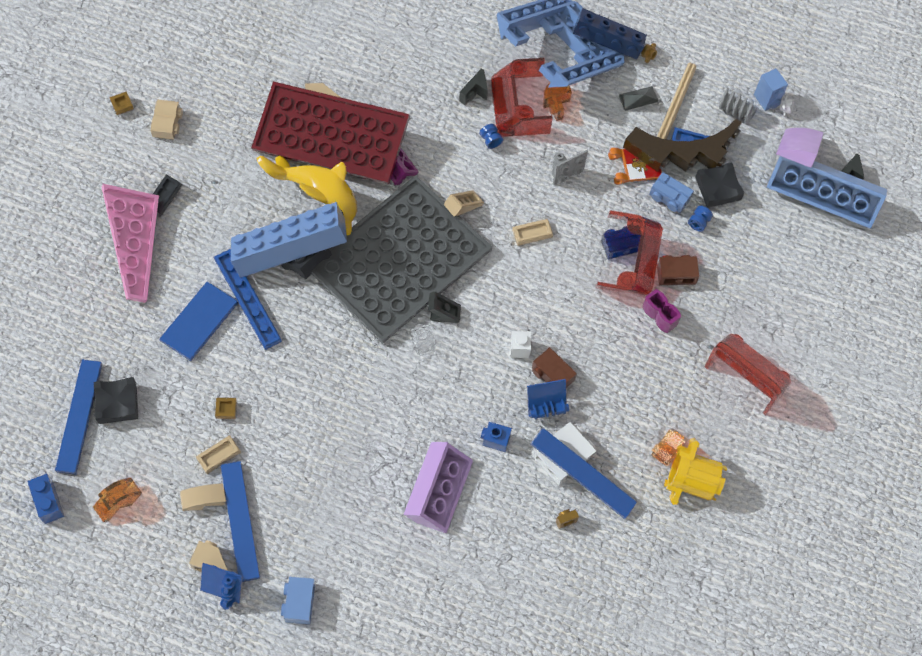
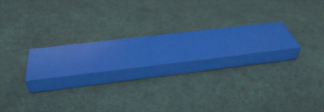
[214,249,282,350]
[55,359,102,475]
[530,428,637,519]
[221,461,260,582]

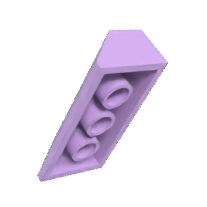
[403,442,473,533]

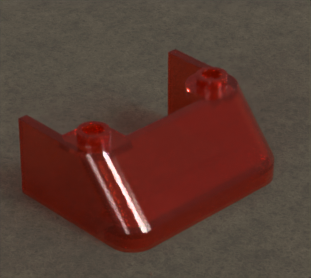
[491,58,553,137]
[595,210,663,296]
[704,334,791,415]

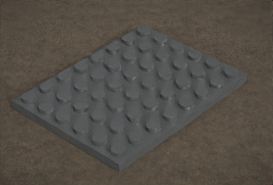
[311,175,492,344]

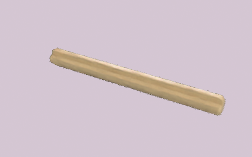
[657,62,697,139]

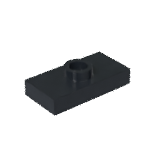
[153,174,183,215]

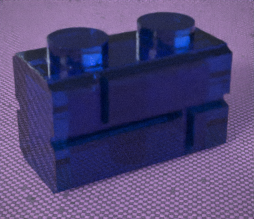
[601,225,645,260]

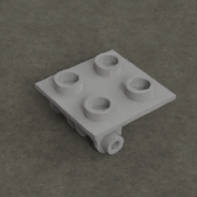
[551,150,588,185]

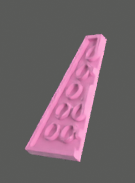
[101,184,159,303]

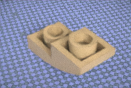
[180,484,226,511]

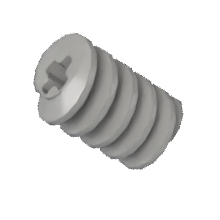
[719,88,759,123]

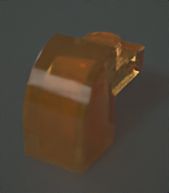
[543,82,572,121]
[651,428,688,467]
[93,478,142,522]

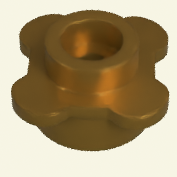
[641,43,657,63]

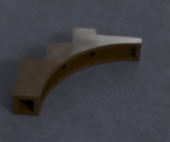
[623,119,742,172]

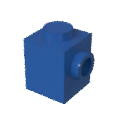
[480,422,512,452]

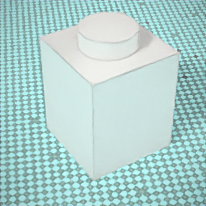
[510,331,531,358]

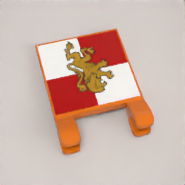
[608,147,662,185]

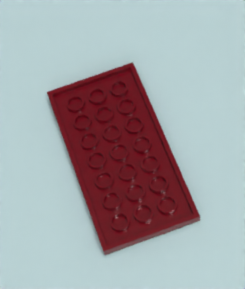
[251,81,410,184]

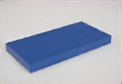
[159,282,238,361]

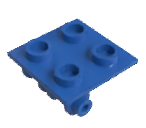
[527,379,570,420]
[200,563,242,610]

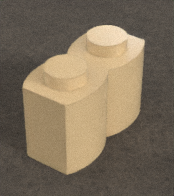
[150,99,183,140]

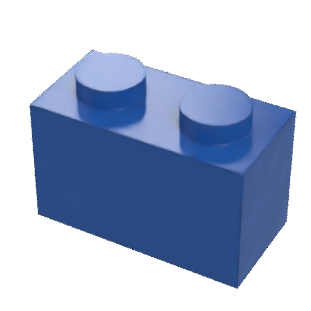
[27,474,65,524]

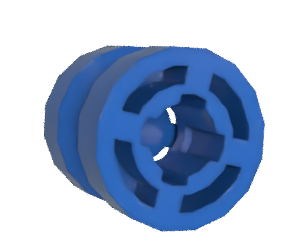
[479,124,503,149]
[688,206,713,232]

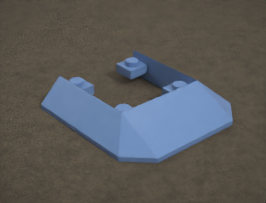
[497,0,624,88]

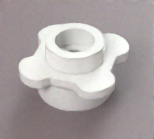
[780,95,794,117]

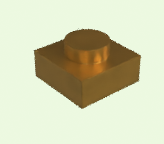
[109,91,134,115]
[215,398,237,419]
[556,509,579,529]

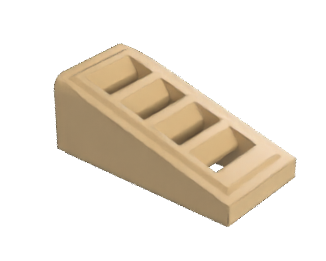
[444,190,484,216]

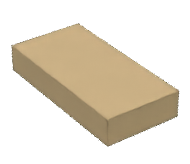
[512,219,553,246]
[196,435,241,474]

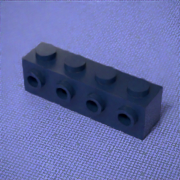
[573,8,647,60]

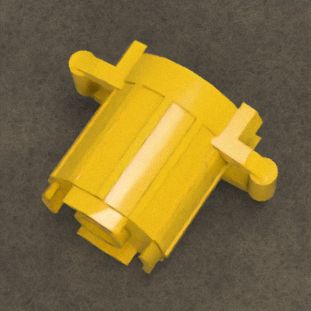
[664,438,727,505]

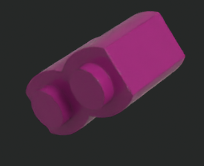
[642,289,681,333]

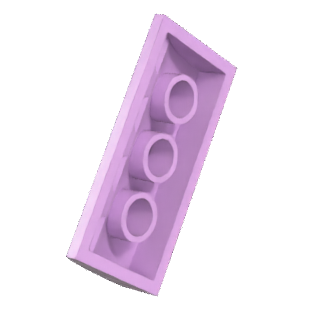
[776,128,824,168]

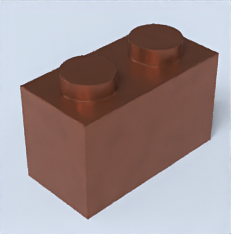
[657,255,699,285]
[532,347,577,388]

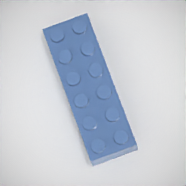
[767,156,887,229]
[231,202,347,278]

